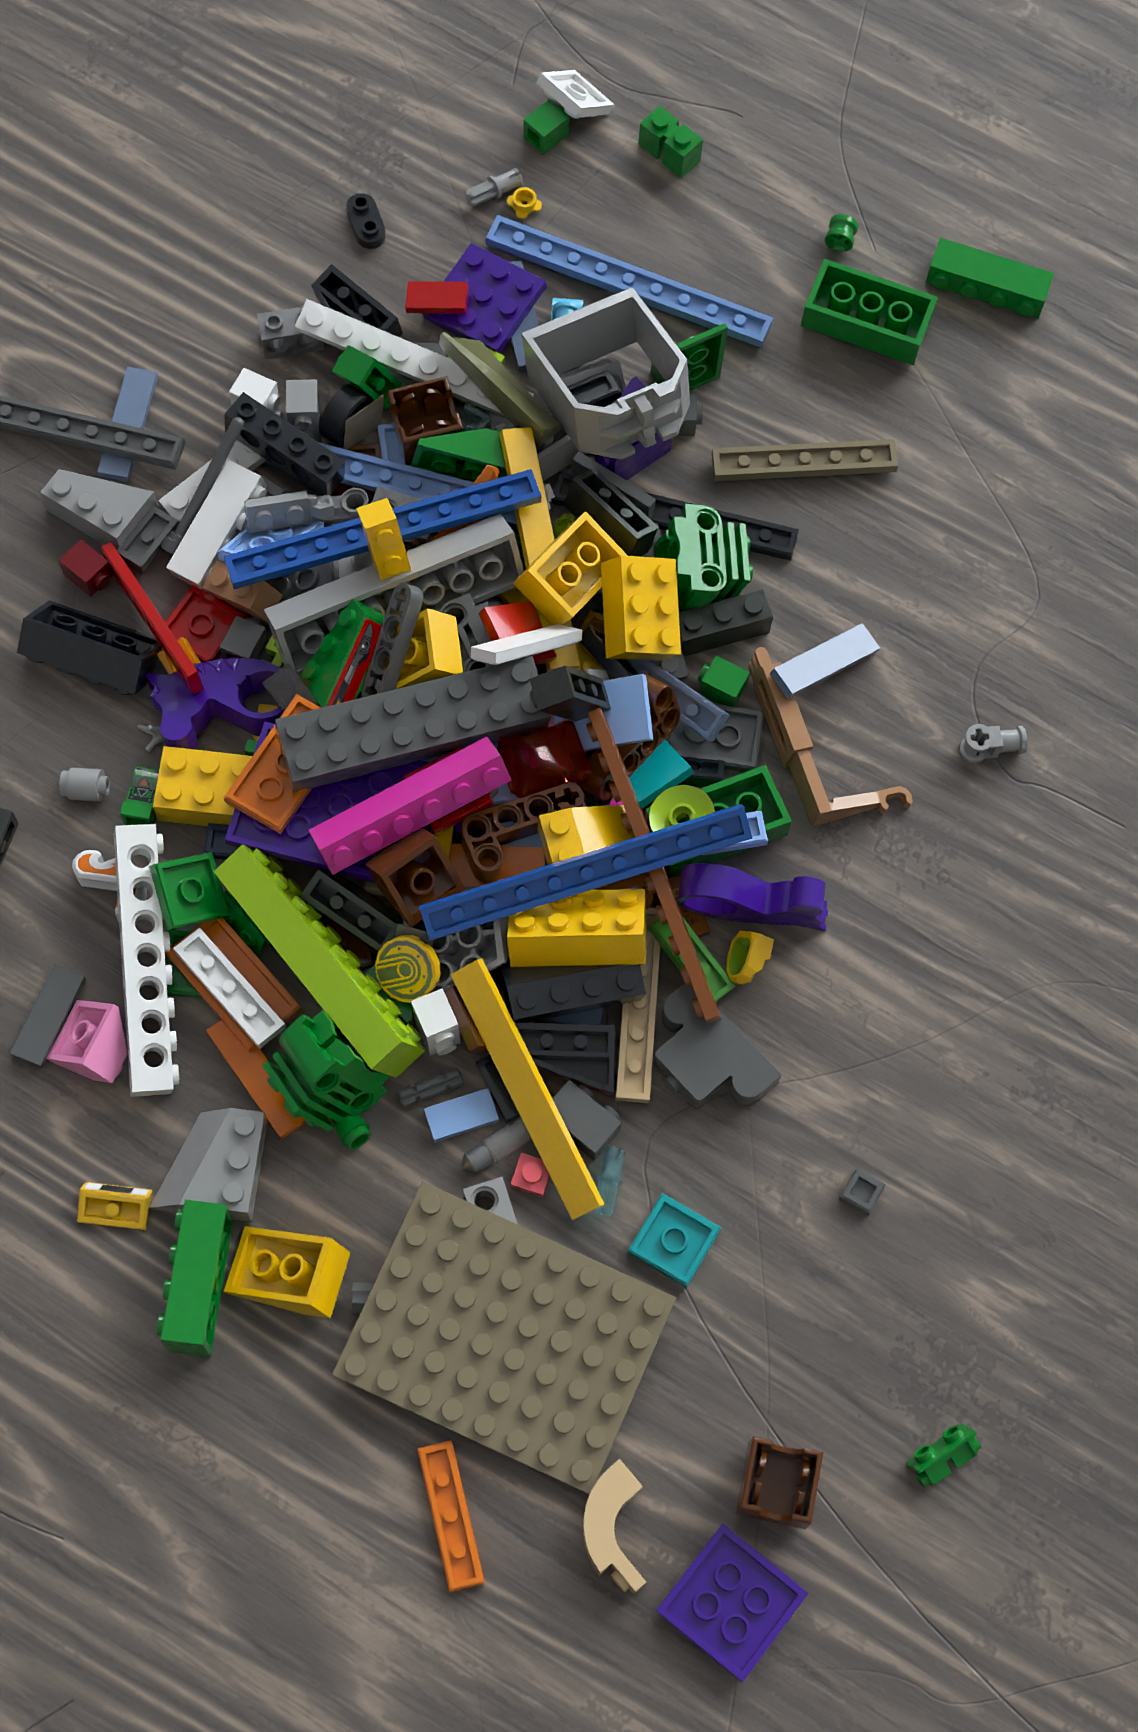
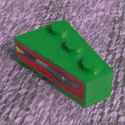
[300,599,385,708]

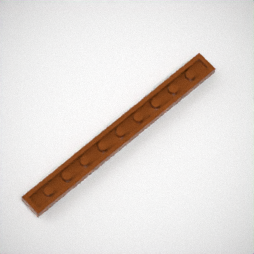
[586,708,722,1024]

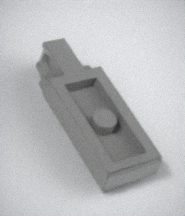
[244,491,334,533]

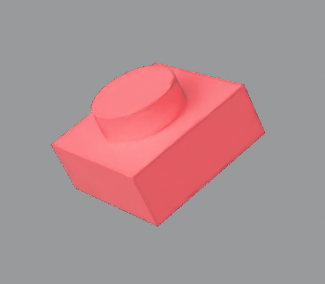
[510,1152,550,1198]

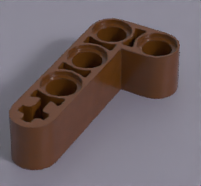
[575,674,681,800]
[460,783,584,882]

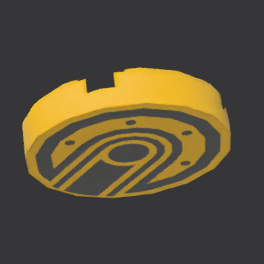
[375,935,441,1002]

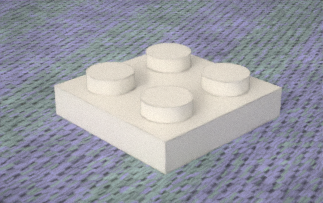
[536,70,614,119]

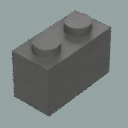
[553,1080,622,1161]

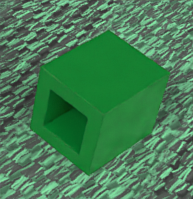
[523,99,569,155]
[698,655,750,707]

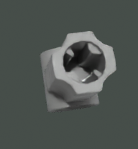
[318,488,370,526]

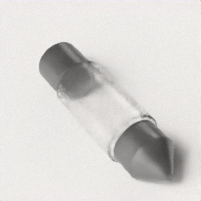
[461,1117,533,1174]

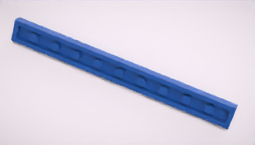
[224,469,541,589]
[419,804,752,940]

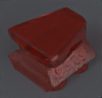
[497,720,592,798]

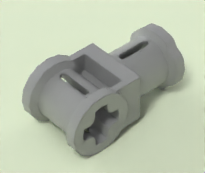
[959,724,1027,763]

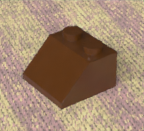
[365,828,465,927]

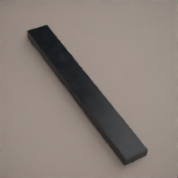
[551,472,799,561]

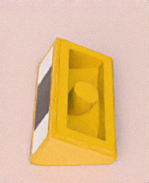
[77,1182,152,1230]

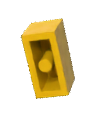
[356,498,411,581]

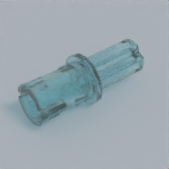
[594,1146,626,1216]

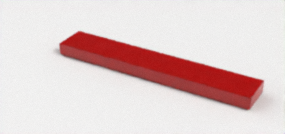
[101,542,204,695]

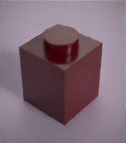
[59,539,113,597]

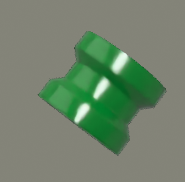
[824,214,859,252]

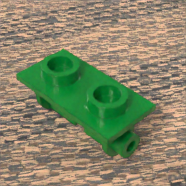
[223,891,272,957]
[906,1424,981,1488]

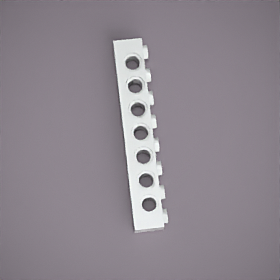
[113,824,179,1097]

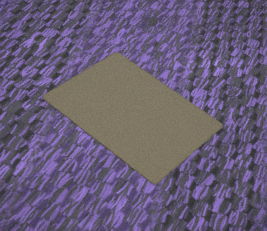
[344,395,384,450]

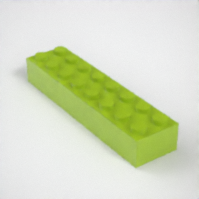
[214,844,426,1078]

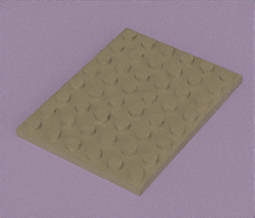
[332,1181,676,1495]

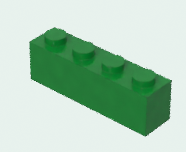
[925,237,1054,318]

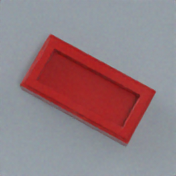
[405,281,469,314]

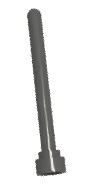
[161,417,244,555]

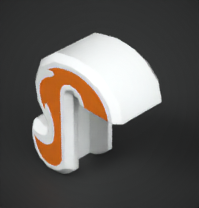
[72,850,147,922]

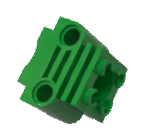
[653,504,753,612]
[262,1010,389,1132]

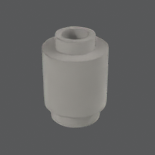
[59,768,110,802]

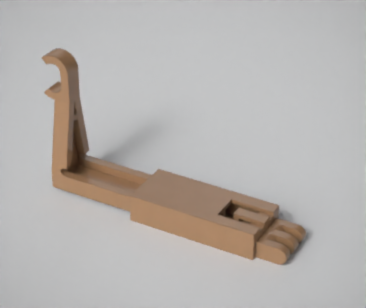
[748,647,913,827]

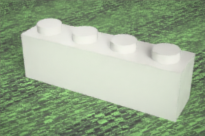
[166,460,267,592]

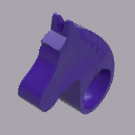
[145,658,298,750]
[677,863,828,931]

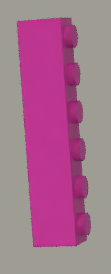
[309,737,512,875]

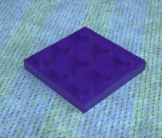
[422,243,547,353]
[656,1523,809,1683]

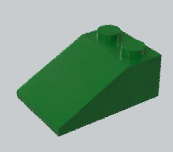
[650,323,728,391]
[411,428,507,482]

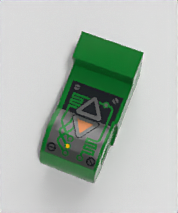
[120,766,159,825]

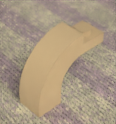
[583,1459,646,1594]

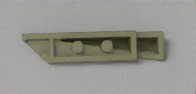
[439,332,563,446]

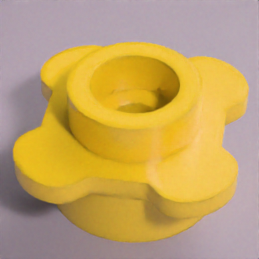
[507,187,542,219]

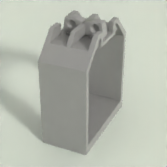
[522,287,690,459]

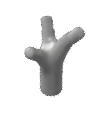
[137,724,164,752]

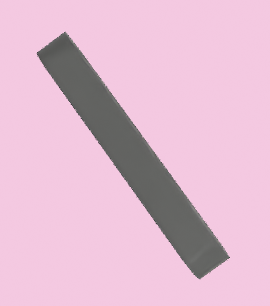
[361,583,423,698]

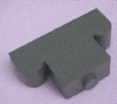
[653,982,781,1109]

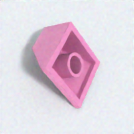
[46,1000,128,1083]

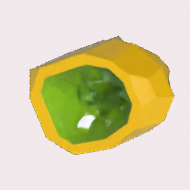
[726,931,774,985]

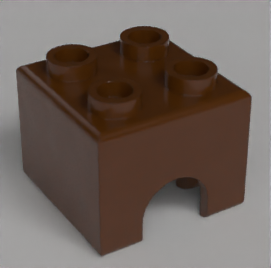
[387,376,464,466]
[735,1436,824,1530]

